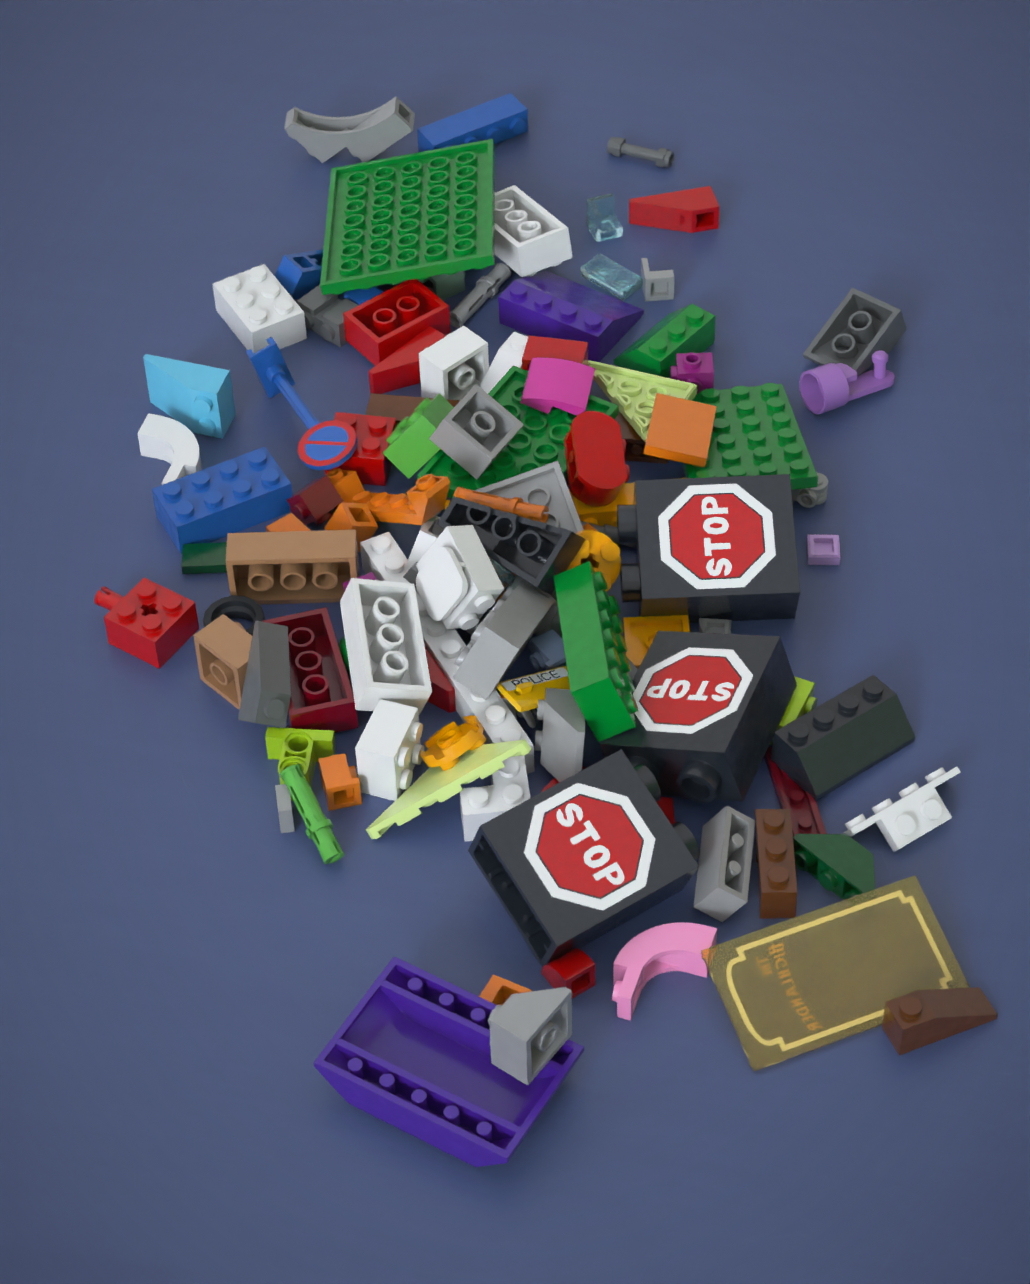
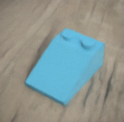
[143,354,236,439]

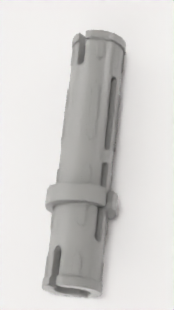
[450,263,511,328]

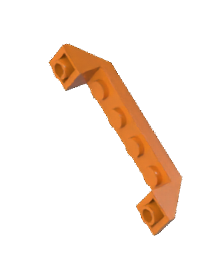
[326,468,450,525]

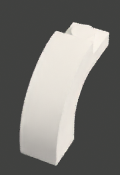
[137,413,202,485]

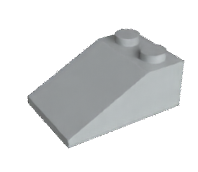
[534,688,585,782]

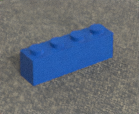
[417,93,528,152]

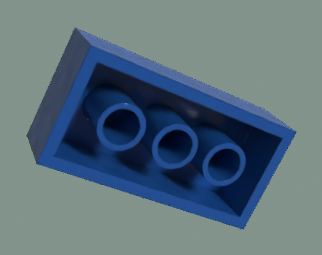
[152,446,293,554]

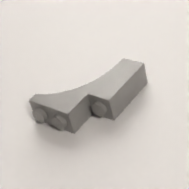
[284,96,415,163]

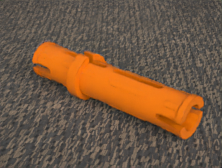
[453,487,549,523]

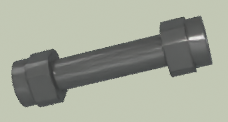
[607,137,674,168]

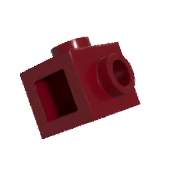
[286,475,343,525]

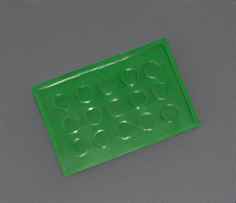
[417,366,619,498]
[682,383,818,490]

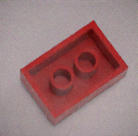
[343,279,451,366]

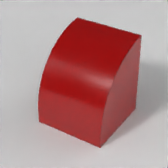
[541,948,595,999]

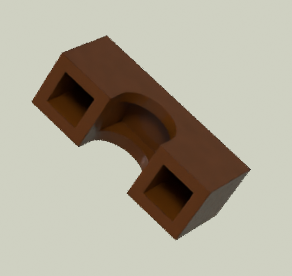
[754,809,797,919]

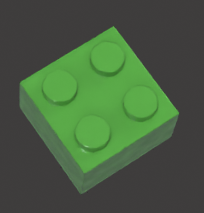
[383,393,454,479]

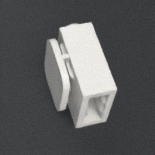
[416,525,504,630]

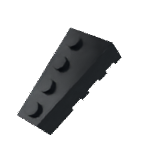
[437,496,585,595]

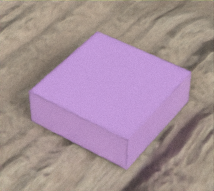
[807,535,840,565]

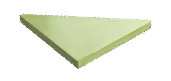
[588,360,697,443]
[366,739,531,839]

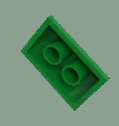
[614,304,716,378]

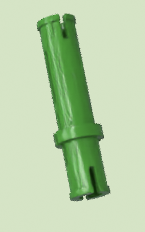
[280,764,344,865]

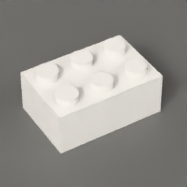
[213,264,307,353]

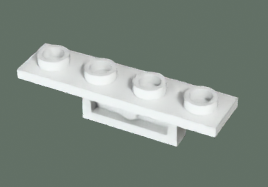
[842,767,960,852]

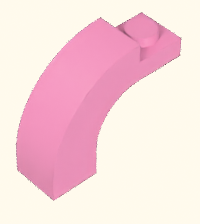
[612,922,717,1021]

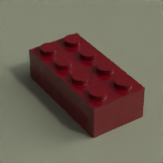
[263,607,358,733]

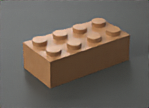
[225,530,360,605]

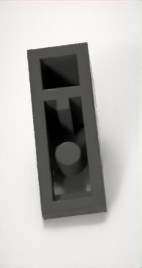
[238,621,291,728]

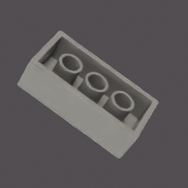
[453,581,554,700]

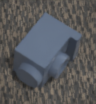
[527,629,567,672]

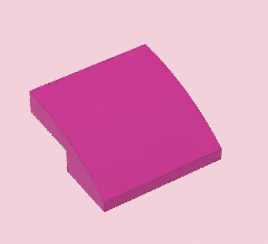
[520,357,595,416]

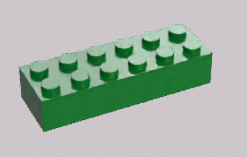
[553,561,638,742]

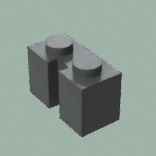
[297,285,358,348]

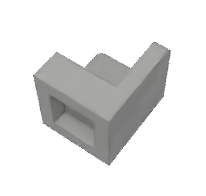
[641,258,674,302]

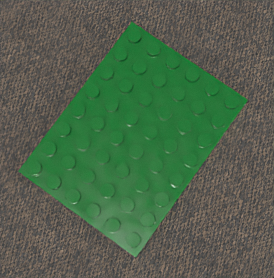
[320,139,495,295]

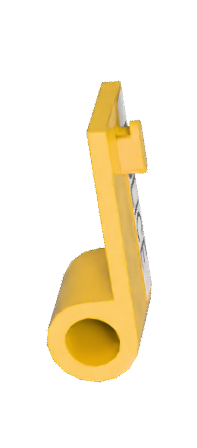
[497,666,570,713]

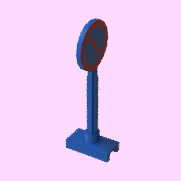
[246,337,358,470]

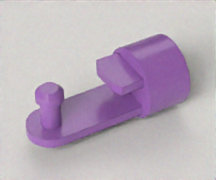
[799,351,895,415]

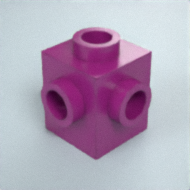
[670,353,714,394]

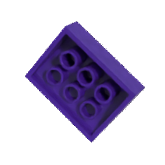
[498,271,644,362]

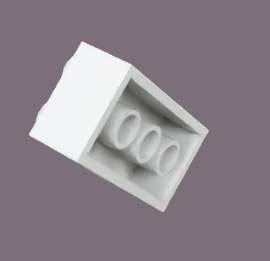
[495,185,573,278]
[340,578,432,715]

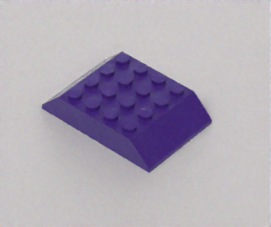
[313,956,584,1167]

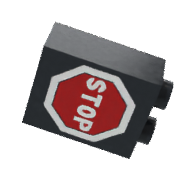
[617,474,800,623]
[600,631,797,803]
[468,749,700,967]

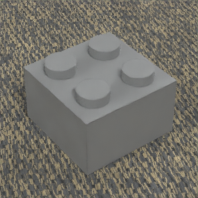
[429,384,524,479]

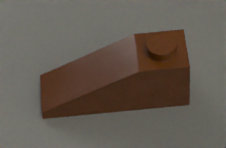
[882,987,998,1056]

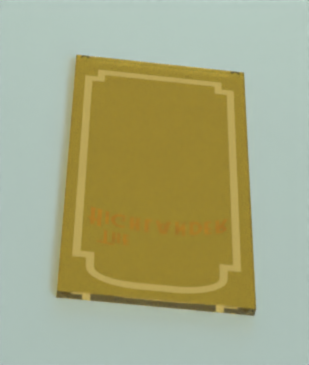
[701,875,970,1071]

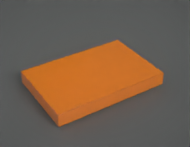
[643,393,717,467]

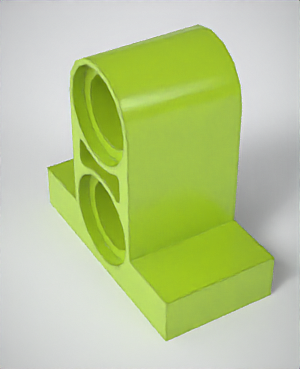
[265,727,336,801]

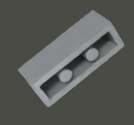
[693,806,755,922]

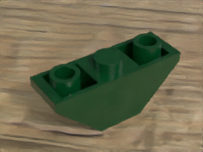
[793,834,876,920]

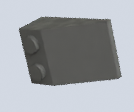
[803,287,907,377]

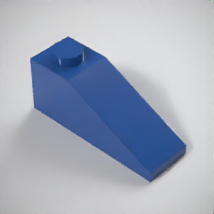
[275,249,323,300]

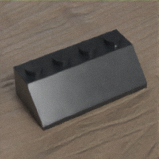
[770,675,915,800]

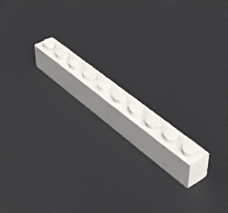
[360,532,534,774]

